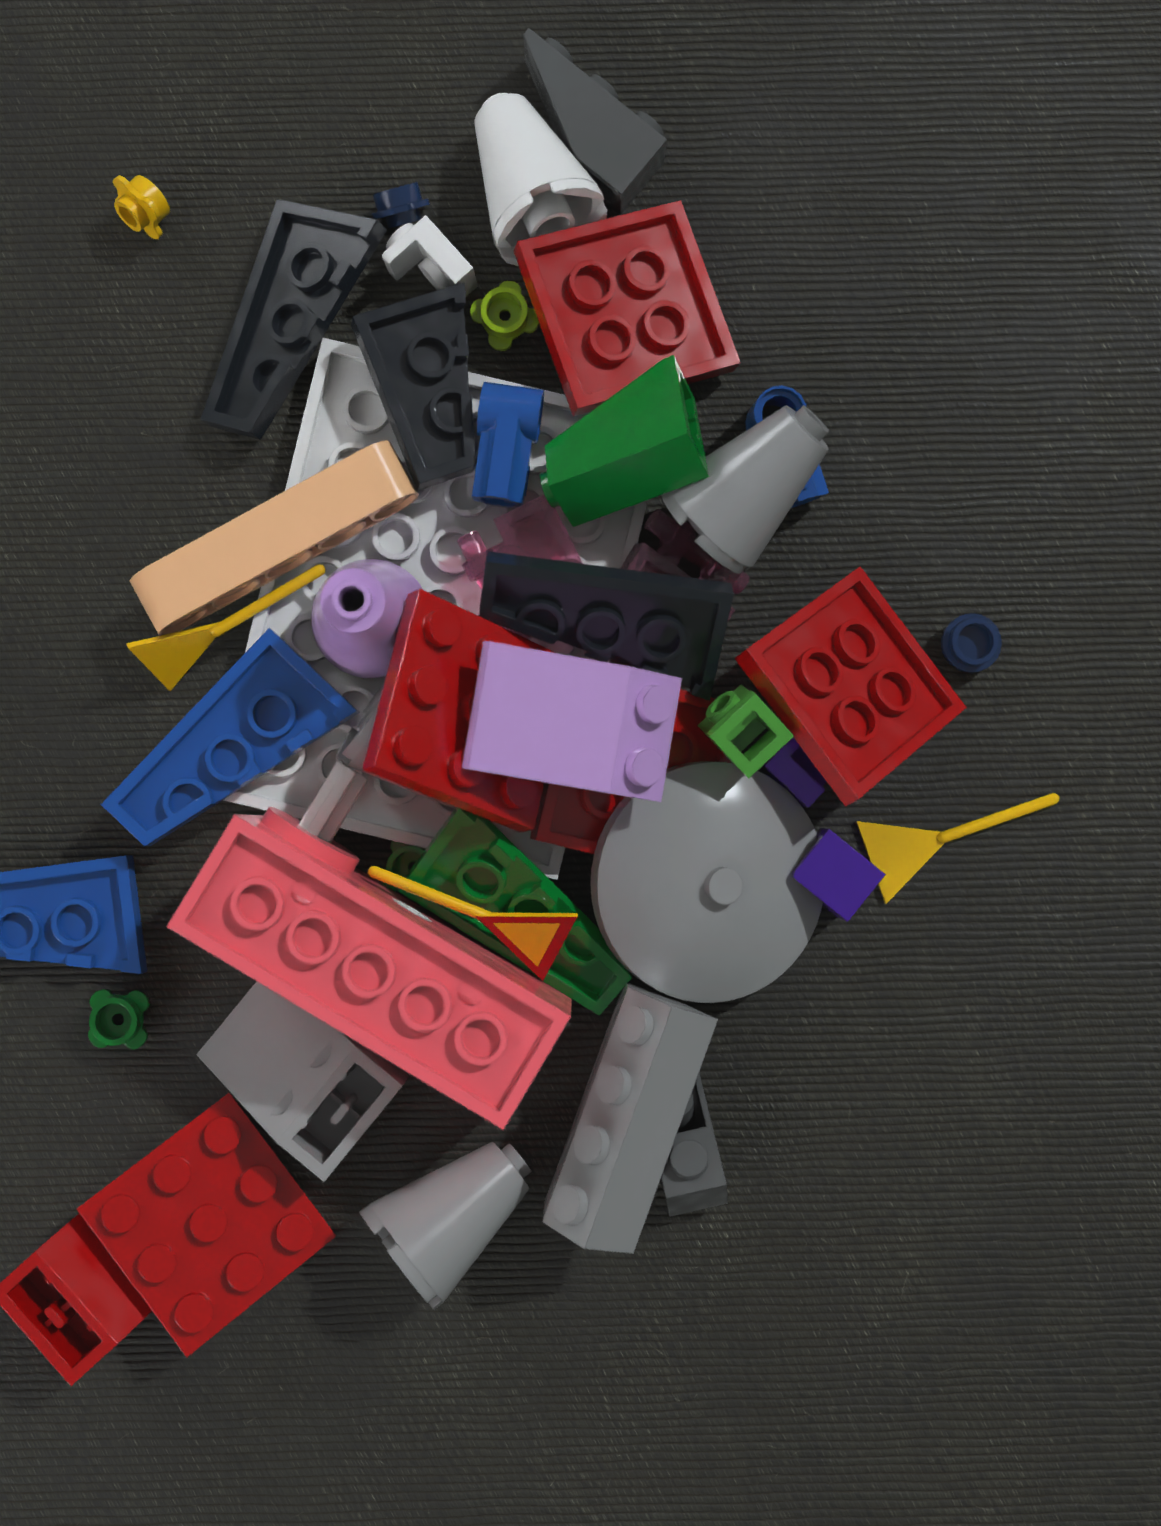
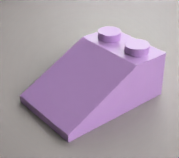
[462,641,682,802]

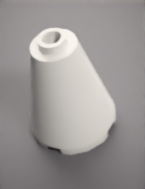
[474,93,607,266]

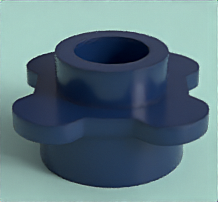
[372,182,430,228]

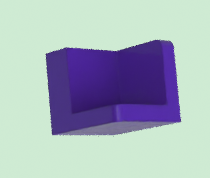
[760,737,827,808]
[792,828,886,922]

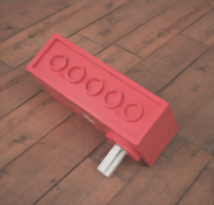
[167,761,572,1130]

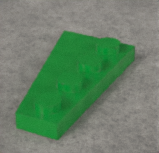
[398,807,633,1016]

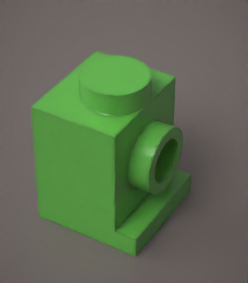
[697,685,794,779]

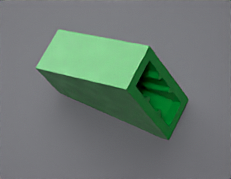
[540,355,709,527]

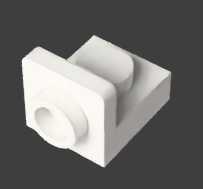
[382,215,478,297]

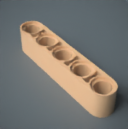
[130,440,419,636]

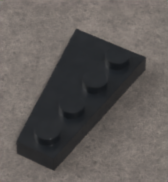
[201,199,387,440]
[479,551,734,701]

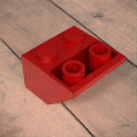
[0,1213,152,1386]

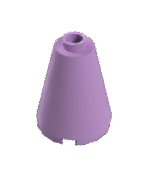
[311,559,423,679]

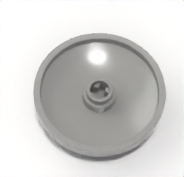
[590,761,823,1003]

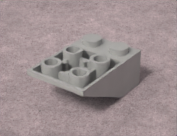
[196,981,410,1182]

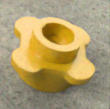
[113,175,170,239]

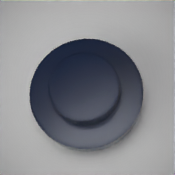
[941,613,1002,673]

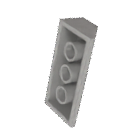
[543,980,718,1254]

